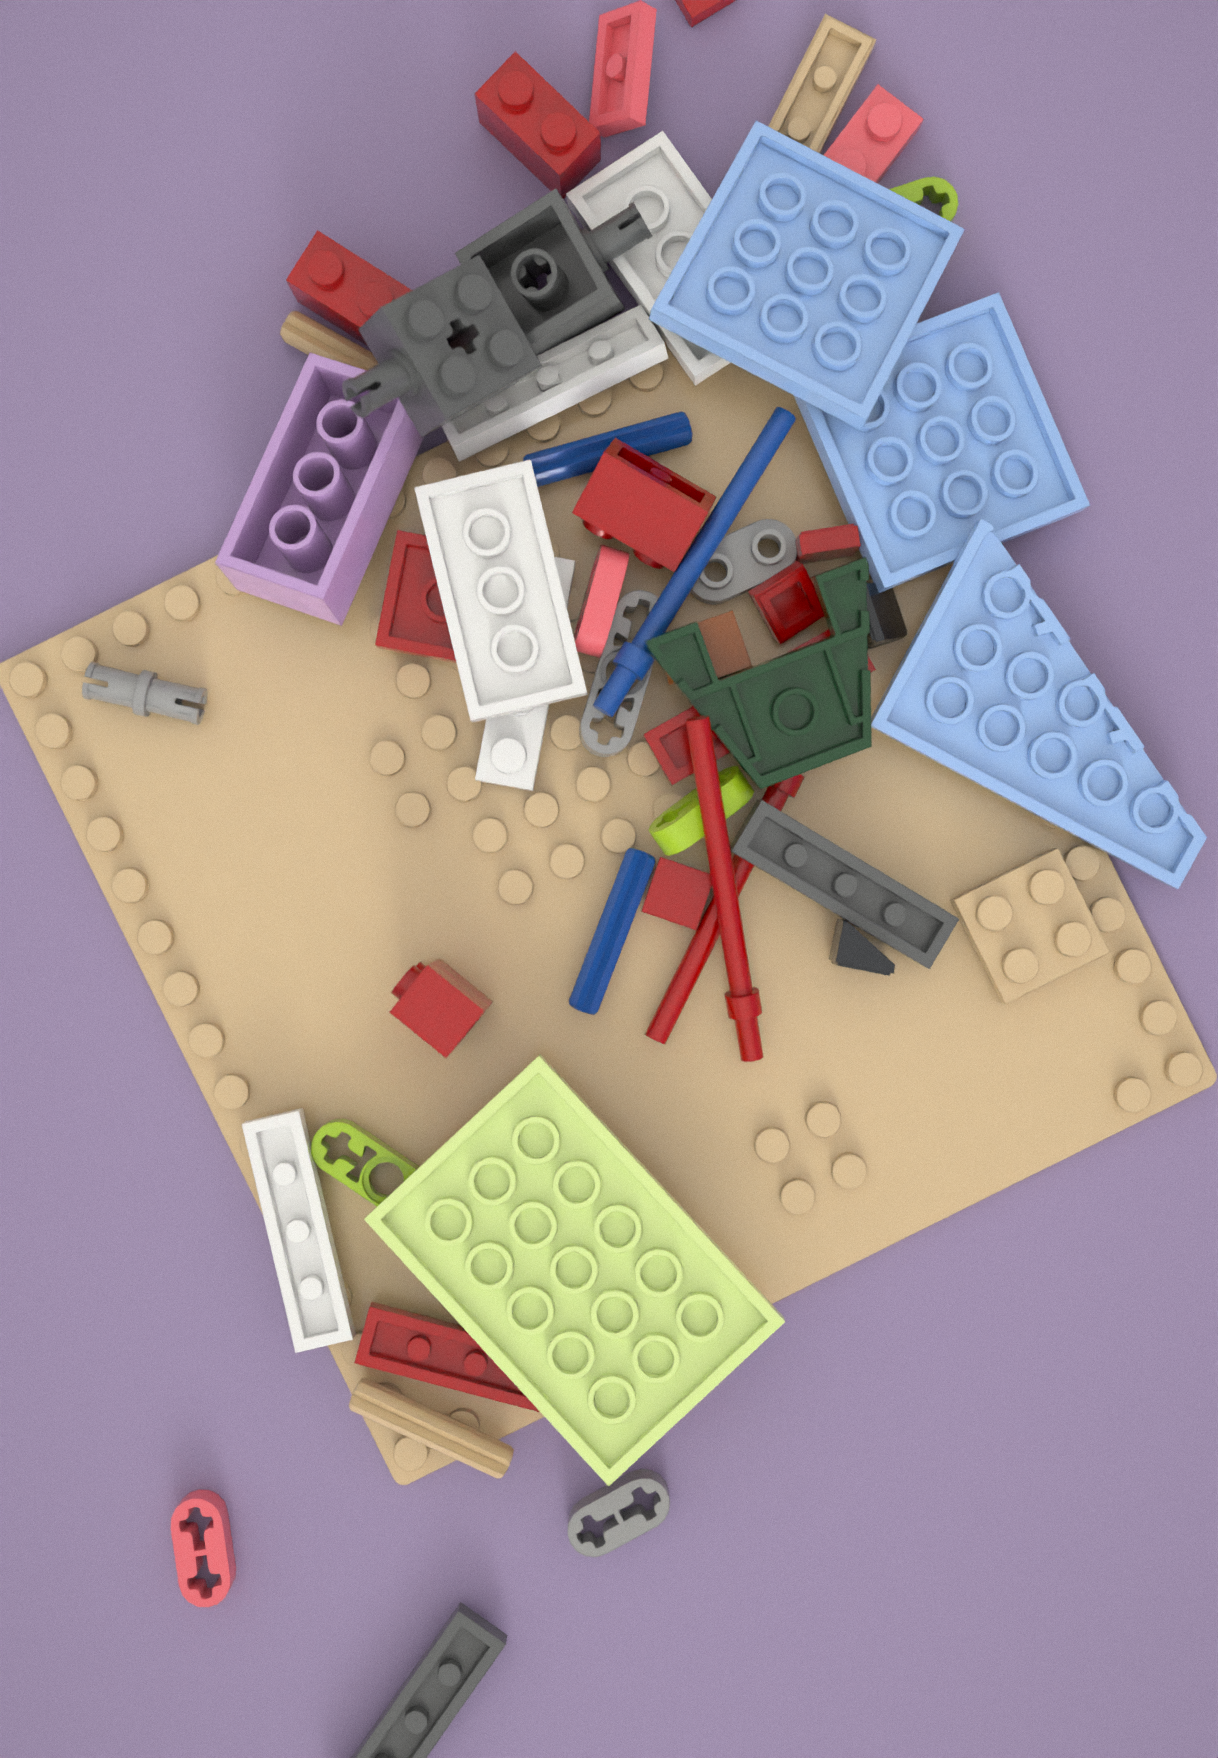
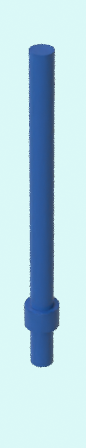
[593,407,796,718]

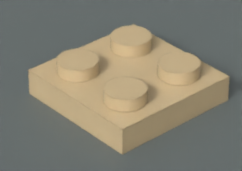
[950,848,1110,1004]

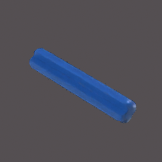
[523,411,693,487]
[569,848,655,1015]

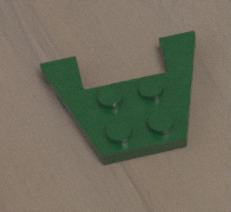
[644,557,872,789]

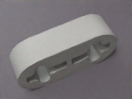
[567,1469,670,1557]

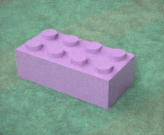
[215,353,424,626]

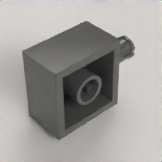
[455,188,653,356]
[342,255,541,438]

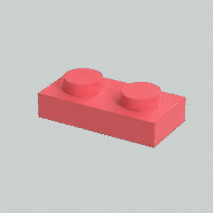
[589,0,657,138]
[824,84,924,183]

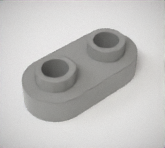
[690,519,797,605]

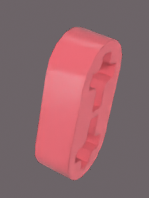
[574,544,629,658]
[171,1489,236,1607]

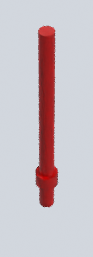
[685,715,764,1062]
[645,774,805,1045]

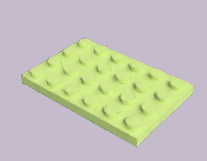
[364,1054,785,1486]

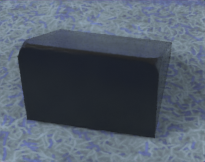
[866,583,907,649]
[829,919,895,976]

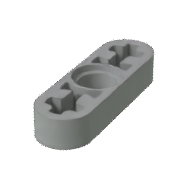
[579,590,658,757]

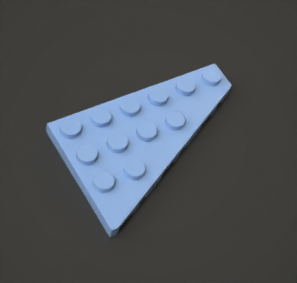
[871,518,1207,889]

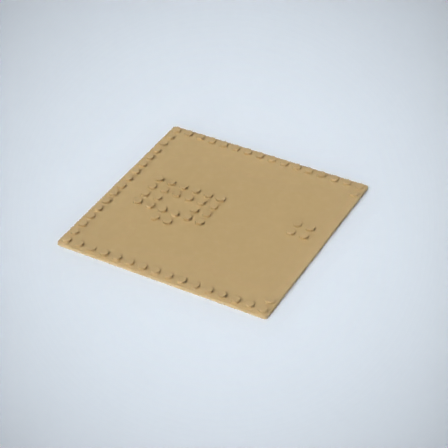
[0,342,1217,1485]

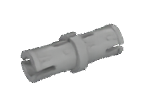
[82,662,208,725]

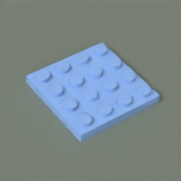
[649,121,965,430]
[793,292,1090,593]

